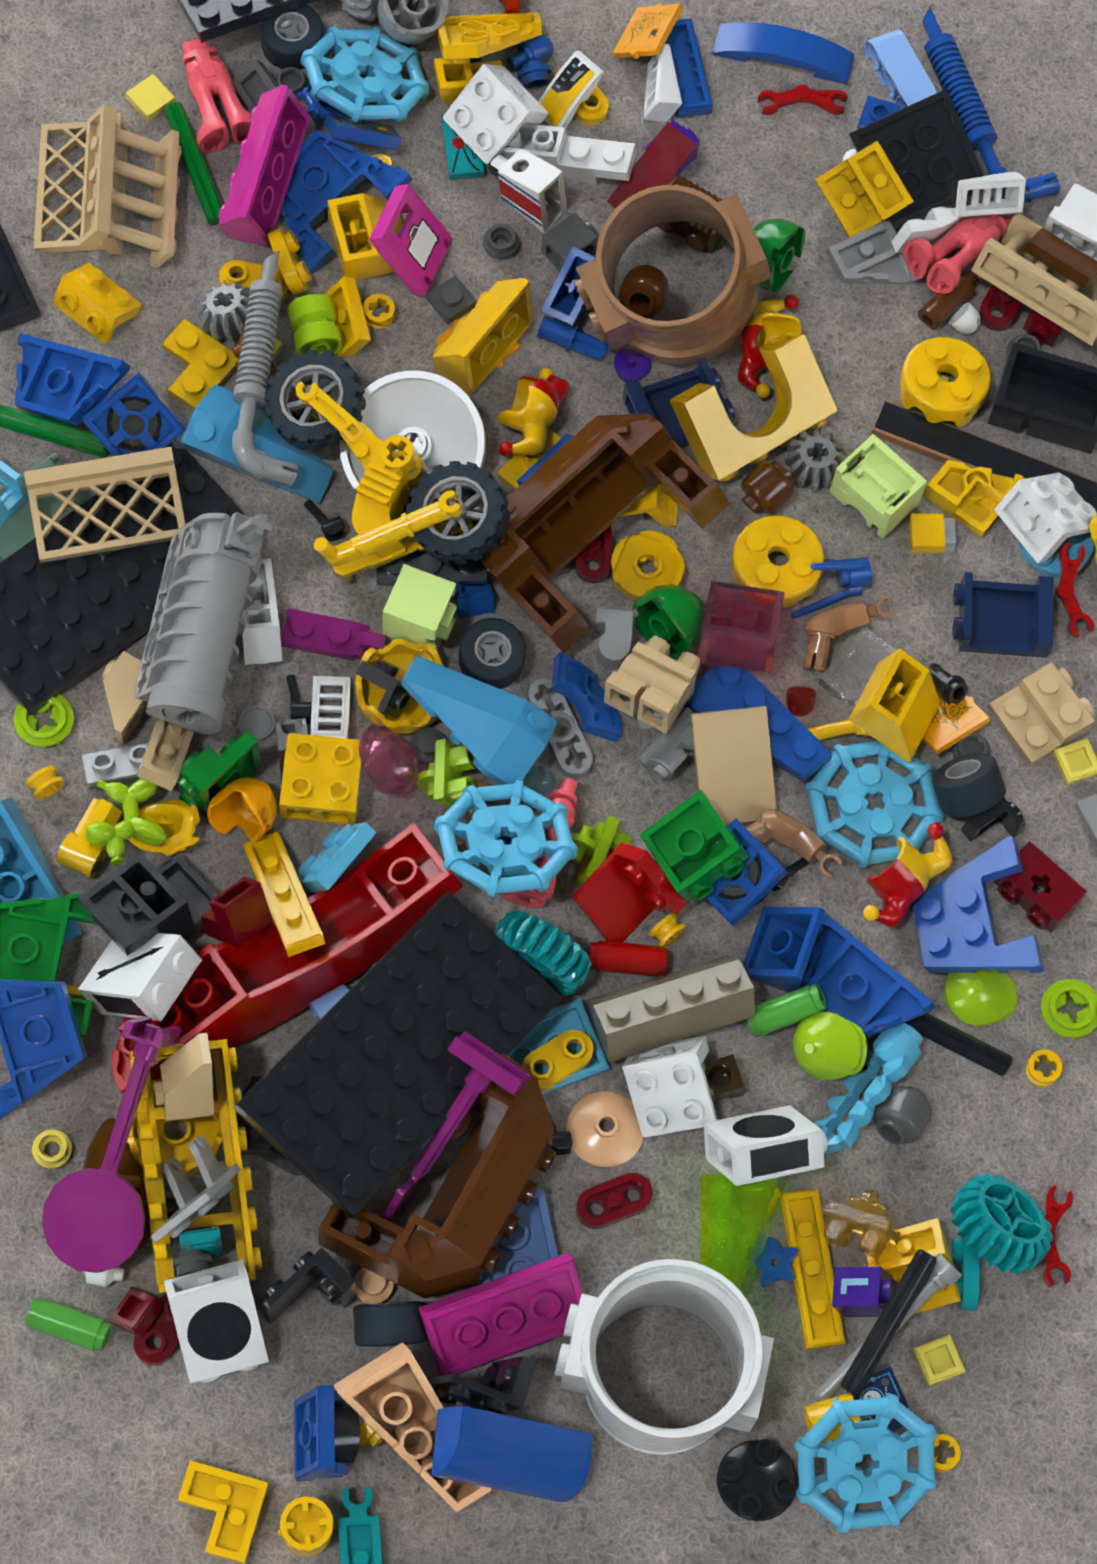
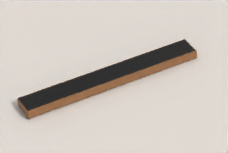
[871,401,1097,513]

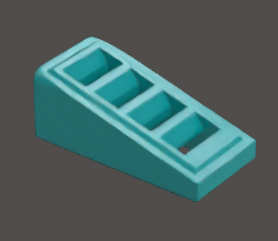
[179,1226,223,1259]

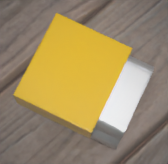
[909,513,956,553]

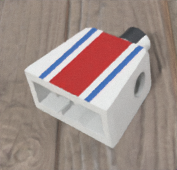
[489,150,567,233]

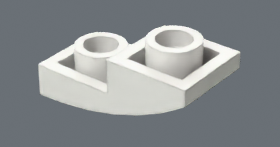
[891,206,961,253]

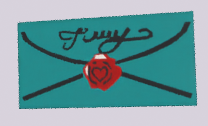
[441,114,484,180]

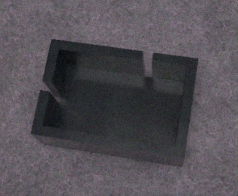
[988,342,1097,454]

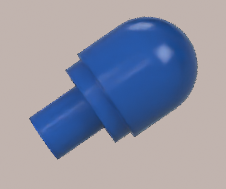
[507,35,554,70]

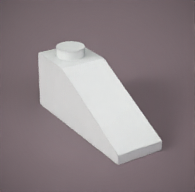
[241,558,282,665]

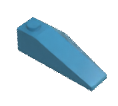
[181,384,335,504]
[401,656,558,785]
[0,797,83,944]

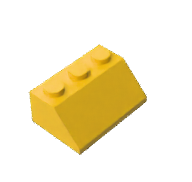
[432,278,534,397]

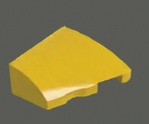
[923,460,1026,538]

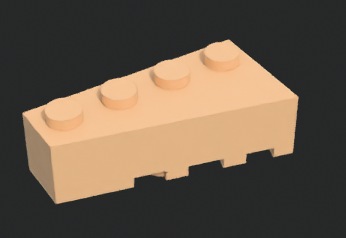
[332,1342,492,1512]

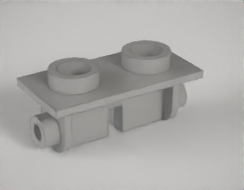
[638,707,694,785]
[82,742,148,791]

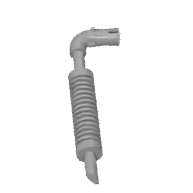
[232,251,298,487]

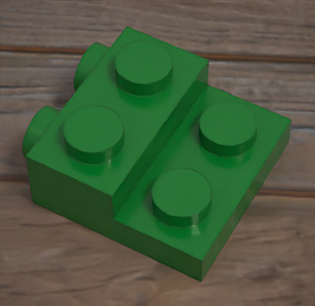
[176,731,260,817]
[639,790,750,902]

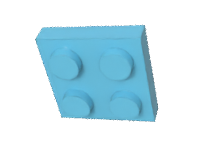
[298,822,377,894]

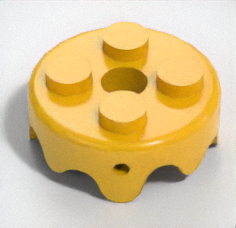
[900,337,992,427]
[731,515,824,608]
[355,638,443,734]
[127,1078,223,1178]

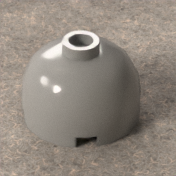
[377,0,449,44]

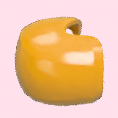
[207,777,277,841]

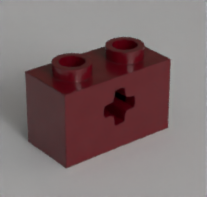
[994,841,1087,933]

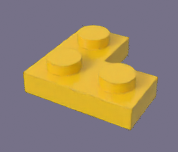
[162,318,239,411]
[178,1460,269,1564]

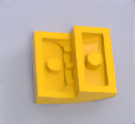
[814,141,914,238]
[864,1218,961,1315]

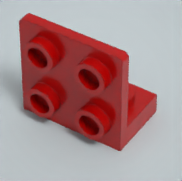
[572,842,687,943]

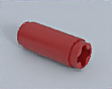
[589,941,668,977]

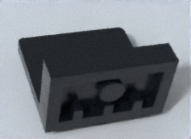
[262,1247,356,1324]
[427,1356,537,1415]

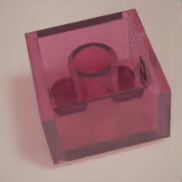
[698,581,784,673]

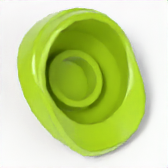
[942,970,1018,1026]
[792,1012,867,1080]

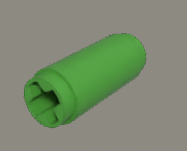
[746,984,827,1037]
[25,1298,112,1352]

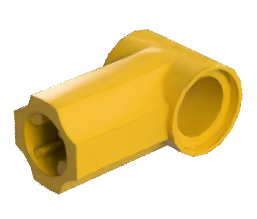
[56,798,123,879]

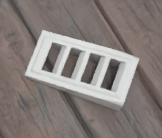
[644,44,682,122]
[955,172,1026,217]
[310,676,351,739]

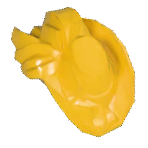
[128,799,200,857]

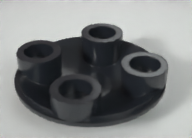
[717,1439,798,1521]

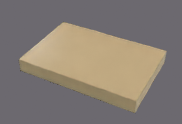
[690,705,777,824]

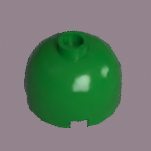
[753,218,805,292]
[632,584,706,660]

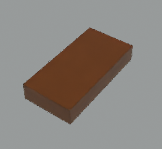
[1025,227,1097,288]

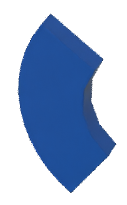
[552,652,622,742]

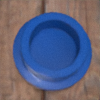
[517,60,552,89]

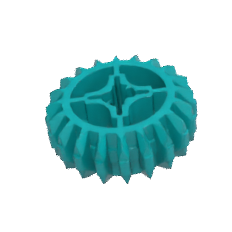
[494,910,591,996]
[950,1172,1054,1275]

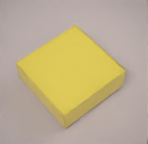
[126,74,176,122]
[1052,738,1097,786]
[912,1334,966,1387]

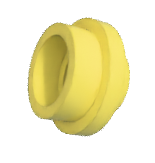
[32,1129,72,1169]

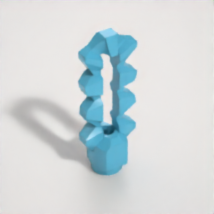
[814,1023,923,1154]

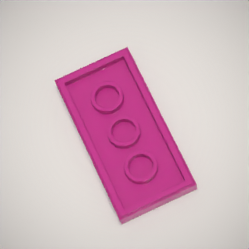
[418,1252,583,1376]

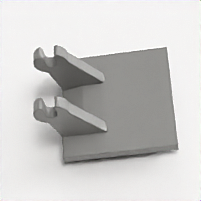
[150,1136,241,1243]

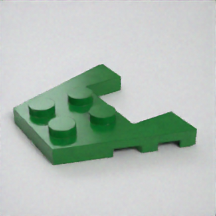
[0,892,97,1039]

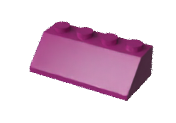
[219,85,310,247]

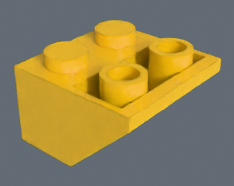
[328,193,403,281]
[848,648,940,763]

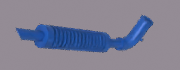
[922,7,1060,203]

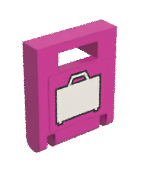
[369,184,453,297]

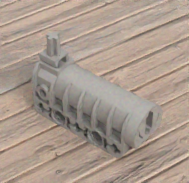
[135,512,272,734]

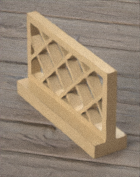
[33,112,129,255]
[24,447,185,563]

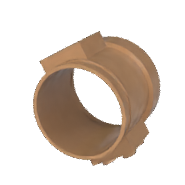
[574,185,772,366]

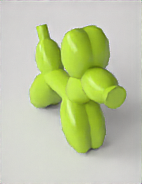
[85,778,167,866]

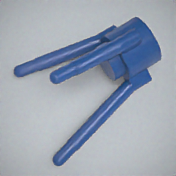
[791,557,872,619]

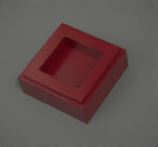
[109,1287,164,1339]

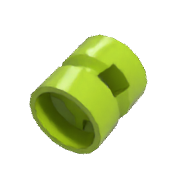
[287,294,343,355]

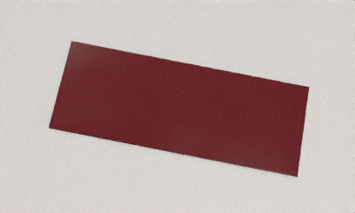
[607,122,697,209]

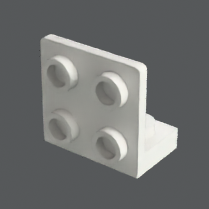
[443,64,549,164]
[1044,184,1097,261]
[994,472,1097,564]
[622,1036,717,1137]

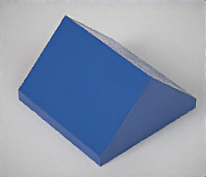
[743,907,825,993]

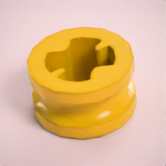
[363,293,395,329]
[26,765,65,801]
[649,913,687,948]
[1026,1049,1062,1087]
[934,1434,961,1473]

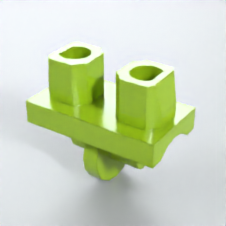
[417,738,476,810]
[571,815,632,886]

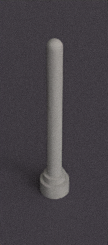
[814,1253,963,1402]

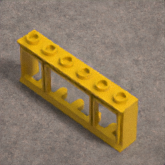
[129,1039,262,1293]

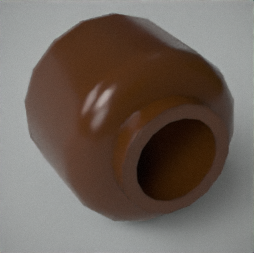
[619,265,669,318]
[741,460,795,515]

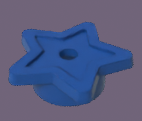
[748,1237,799,1288]

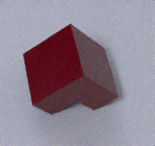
[201,876,273,948]

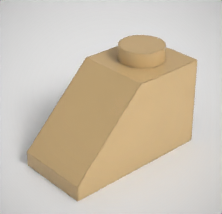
[102,651,148,745]
[154,1033,214,1121]

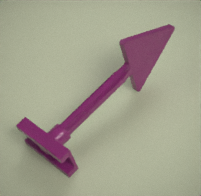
[382,1031,531,1223]

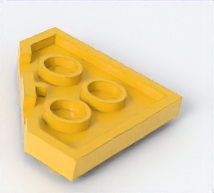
[436,12,542,64]

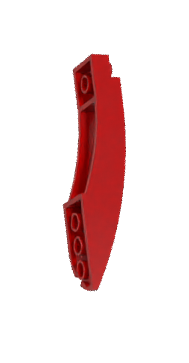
[111,823,463,1094]

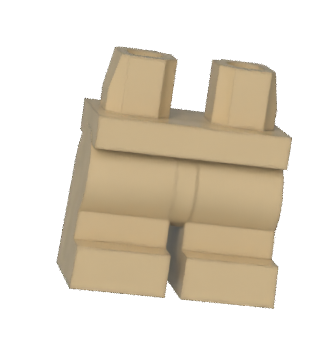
[604,635,700,734]

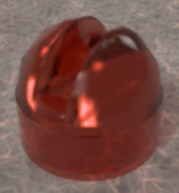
[786,686,816,717]

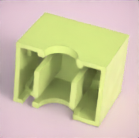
[829,434,927,539]
[382,564,457,651]

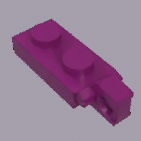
[281,608,387,661]

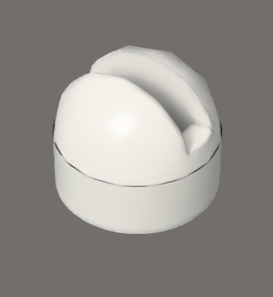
[949,303,981,334]

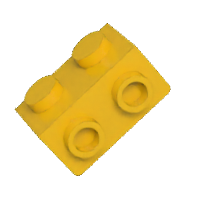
[53,263,142,344]

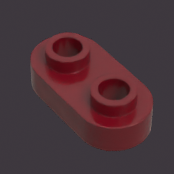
[979,284,1023,331]
[574,525,612,583]
[576,1173,653,1229]
[134,1293,180,1366]

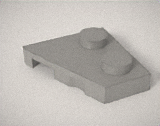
[825,220,920,284]

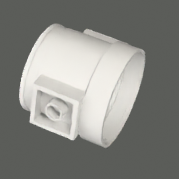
[554,1259,774,1455]

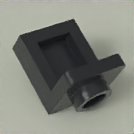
[356,659,411,717]
[961,797,1025,842]

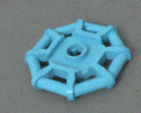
[301,26,430,123]
[804,740,945,869]
[434,780,578,898]
[794,1393,938,1533]

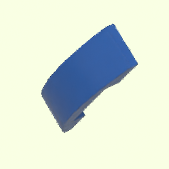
[713,22,854,85]

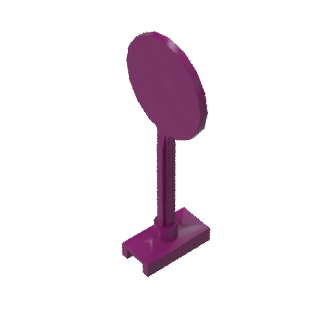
[42,1016,182,1273]

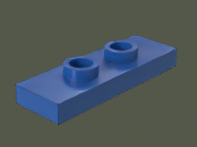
[665,18,713,118]

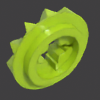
[13,695,75,750]
[1040,979,1097,1040]

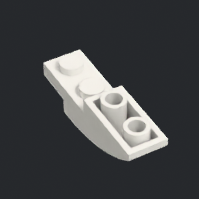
[499,123,637,185]

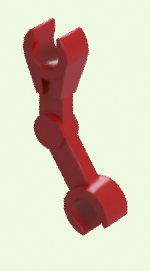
[757,84,848,115]
[1056,542,1094,638]
[1043,1185,1073,1288]

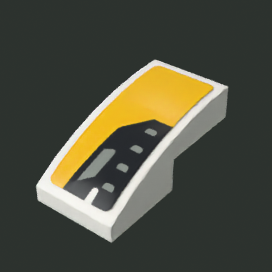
[538,50,604,128]

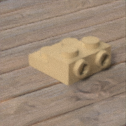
[987,662,1095,767]

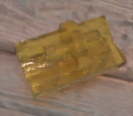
[822,1189,901,1259]

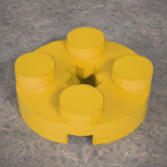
[611,530,685,601]

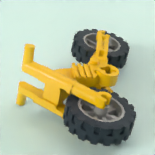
[264,350,510,583]

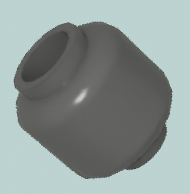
[874,1086,932,1145]

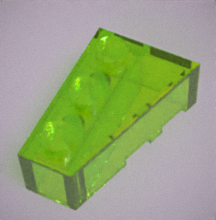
[700,1174,785,1298]

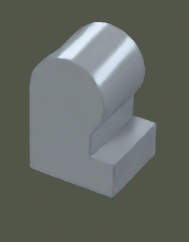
[594,608,634,669]

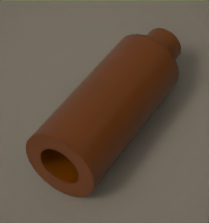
[918,271,979,330]

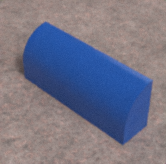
[432,1406,593,1502]

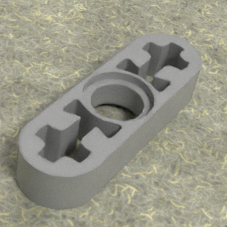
[527,678,593,780]

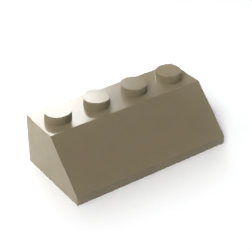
[583,955,755,1063]

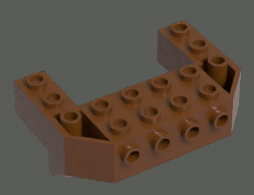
[481,413,730,654]
[318,1053,556,1299]

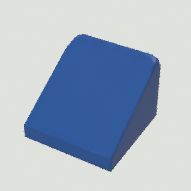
[454,578,495,619]

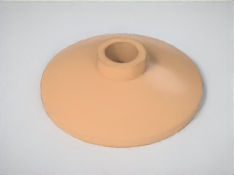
[566,1091,644,1167]

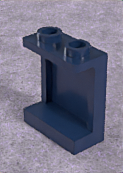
[622,358,735,449]
[952,572,1053,658]

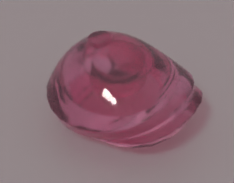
[358,723,419,796]

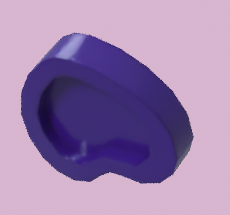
[614,349,652,383]

